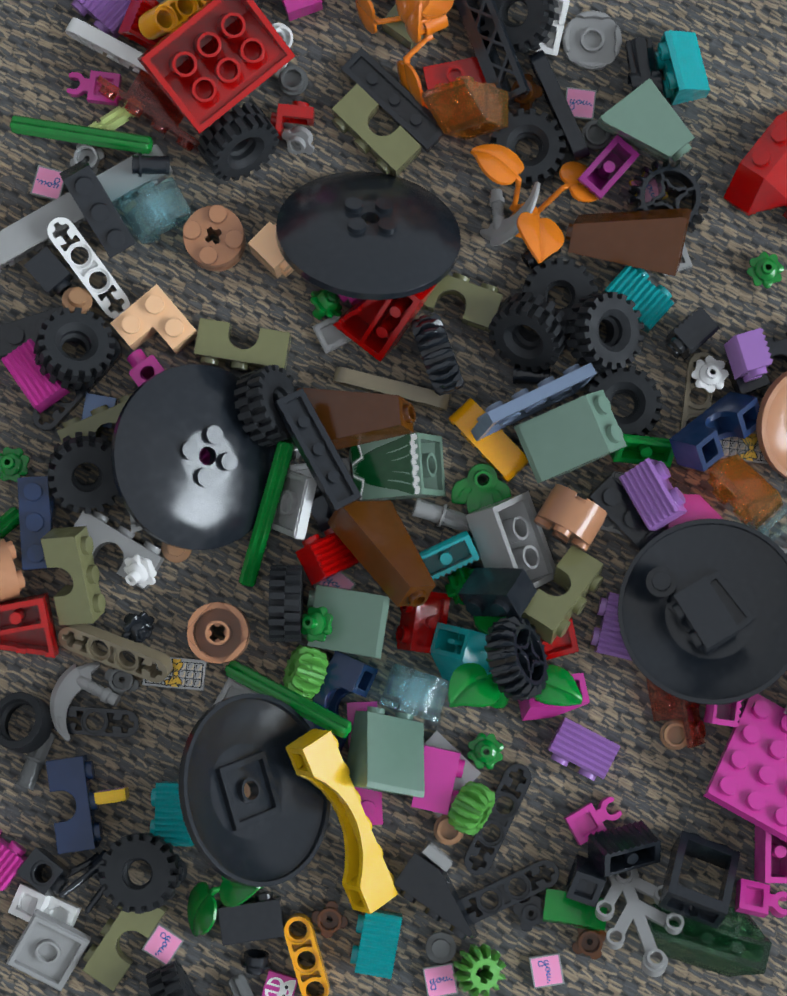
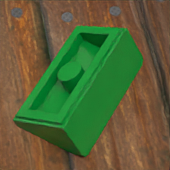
[610,434,674,468]

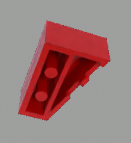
[333,284,437,362]
[0,593,59,658]

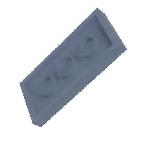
[471,363,597,441]

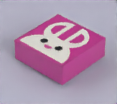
[261,969,298,996]

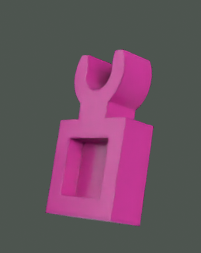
[67,70,122,106]
[563,796,622,845]
[735,878,787,918]

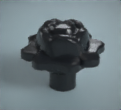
[122,611,155,643]

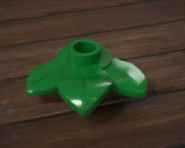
[451,463,511,513]

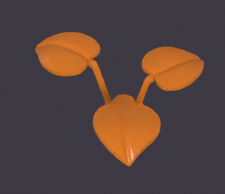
[355,0,448,109]
[470,144,598,264]

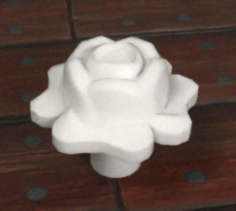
[691,356,729,393]
[123,554,157,588]

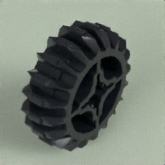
[627,159,710,233]
[411,313,464,396]
[484,616,549,701]

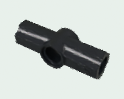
[625,37,663,94]

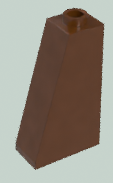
[565,208,692,276]
[297,388,416,450]
[328,500,436,607]

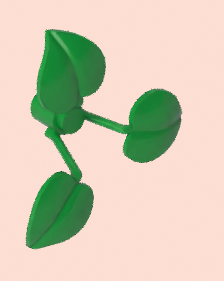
[448,616,583,709]
[187,876,263,937]

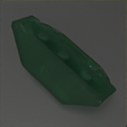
[647,903,772,977]

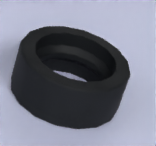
[0,691,53,753]

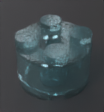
[120,177,193,244]
[379,663,450,723]

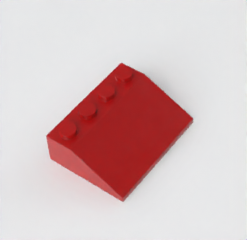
[137,0,295,134]

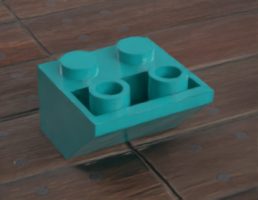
[654,30,710,106]
[430,622,491,688]

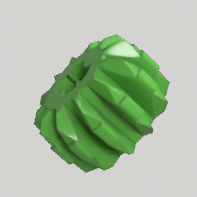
[283,645,329,699]
[448,781,495,836]
[453,943,506,996]

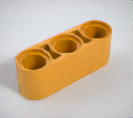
[138,0,209,40]
[448,398,529,482]
[284,913,330,996]

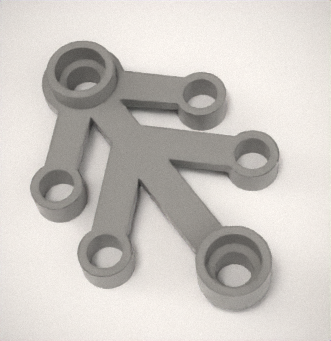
[595,869,684,977]

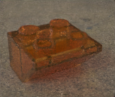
[422,76,508,140]
[707,454,783,529]

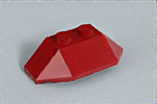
[723,111,787,216]

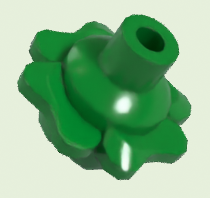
[747,252,784,289]
[310,289,342,320]
[0,447,30,482]
[301,606,333,642]
[467,733,504,769]

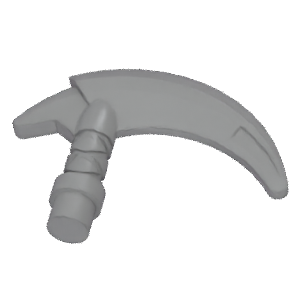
[480,182,540,246]
[50,662,121,741]

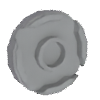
[562,10,622,71]

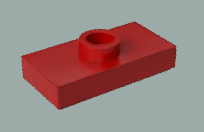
[423,57,487,98]

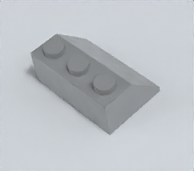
[465,491,556,588]

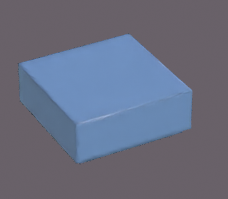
[82,393,117,428]

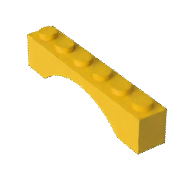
[285,729,398,914]

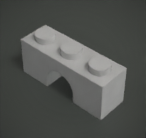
[73,509,165,590]

